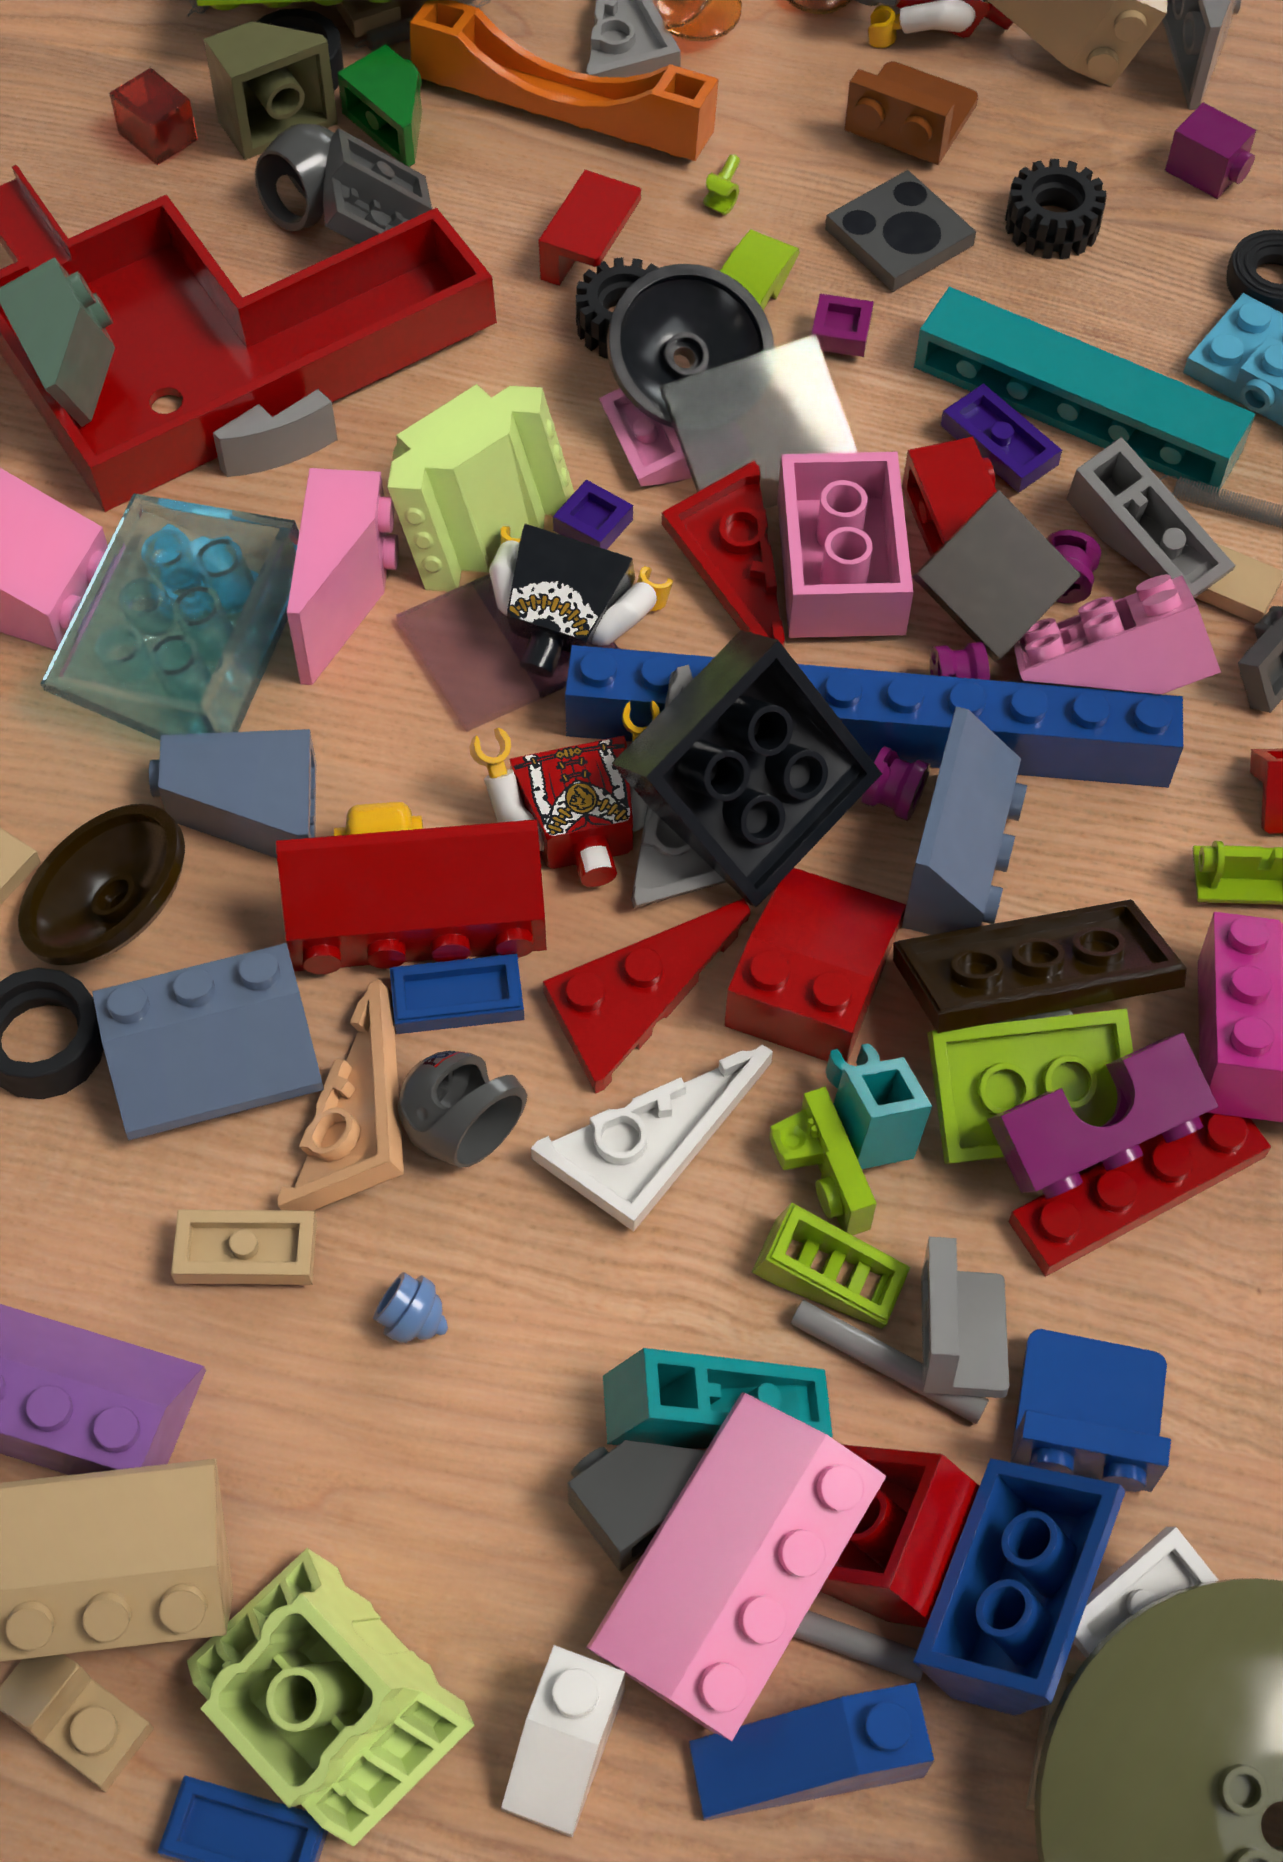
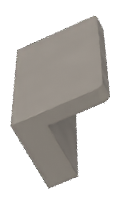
[921,1237,1009,1398]

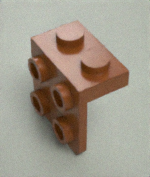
[844,61,978,165]

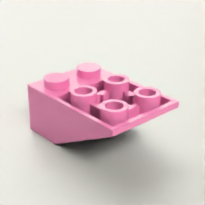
[1014,575,1221,694]

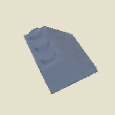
[902,706,1027,935]
[92,943,324,1141]

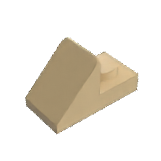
[0,1654,154,1793]

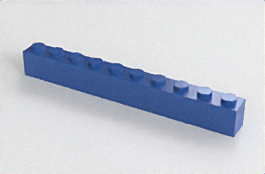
[565,645,1184,788]

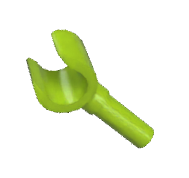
[703,154,740,215]

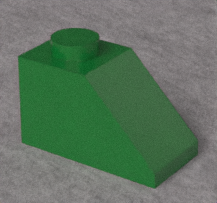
[337,44,422,167]

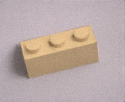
[0,1459,233,1662]

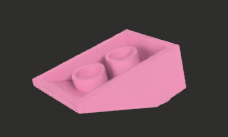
[287,468,399,685]

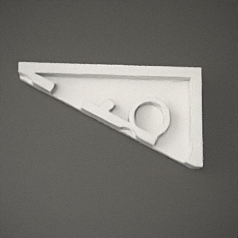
[531,1044,773,1232]

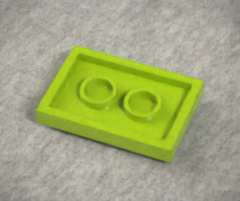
[927,1008,1133,1164]

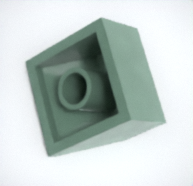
[0,257,115,427]

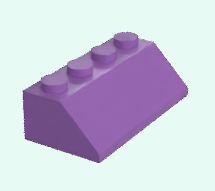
[0,1304,206,1475]

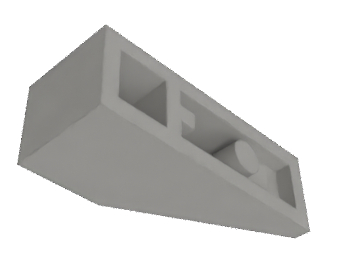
[1066,437,1236,598]

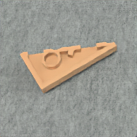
[278,979,404,1211]

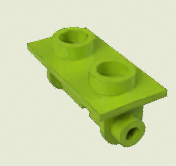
[1192,841,1283,905]

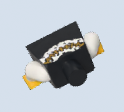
[489,524,673,678]

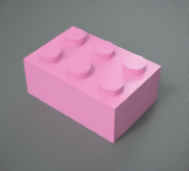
[777,452,913,638]

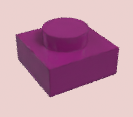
[810,293,874,357]

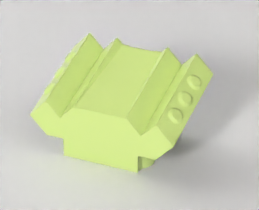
[387,384,574,592]
[187,1548,475,1847]

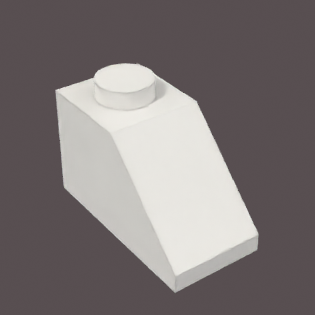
[501,1645,625,1838]

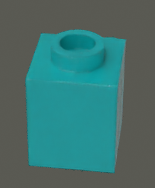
[825,1043,932,1169]

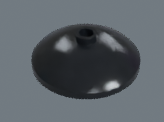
[607,264,774,431]

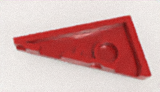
[662,460,785,647]
[543,898,751,1094]

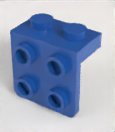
[1010,1329,1171,1492]

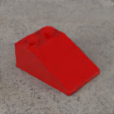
[724,868,907,1063]

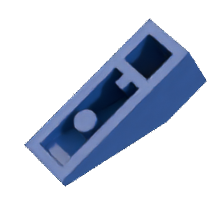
[689,1682,934,1821]

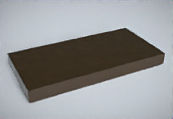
[893,899,1187,1033]

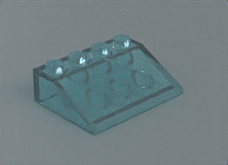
[40,493,299,740]

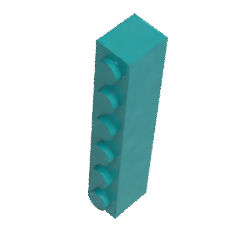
[914,286,1256,496]

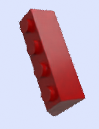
[276,819,547,974]

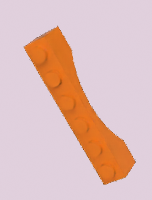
[410,0,719,161]

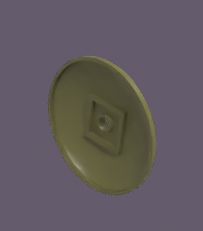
[1034,1578,1283,1862]

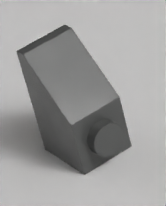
[567,1440,706,1572]

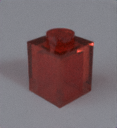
[109,68,198,165]

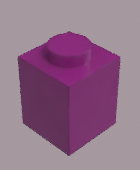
[1165,102,1257,199]

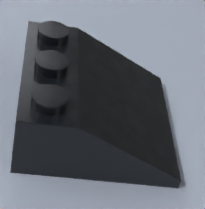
[612,630,882,907]

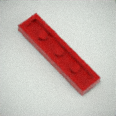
[1008,1113,1271,1277]

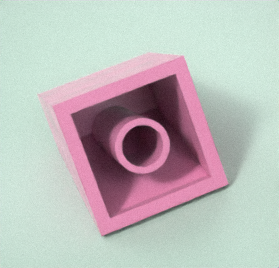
[0,468,114,651]

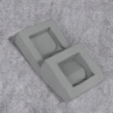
[213,389,338,477]

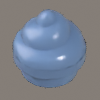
[373,1272,448,1343]

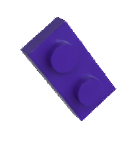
[941,383,1062,493]

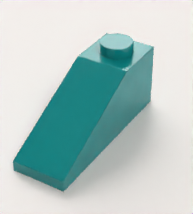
[603,1348,833,1449]

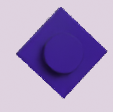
[553,479,633,550]

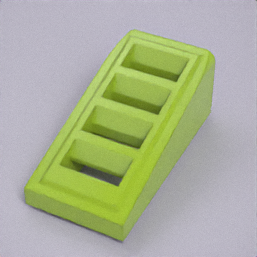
[752,1202,911,1329]

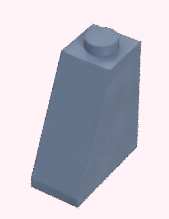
[149,729,317,858]

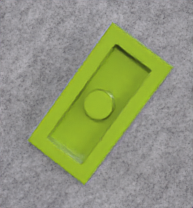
[769,1086,877,1236]

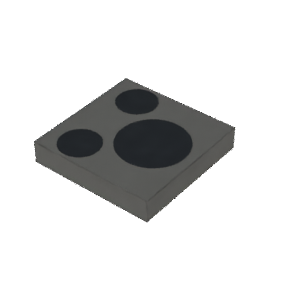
[825,170,976,292]

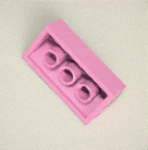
[586,1393,886,1741]

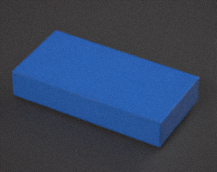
[390,954,525,1034]
[157,1775,328,1862]

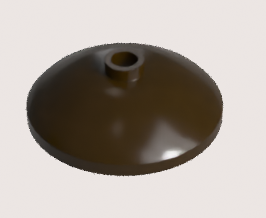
[18,804,185,965]

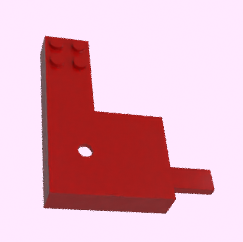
[0,165,497,512]

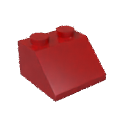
[820,1444,979,1628]

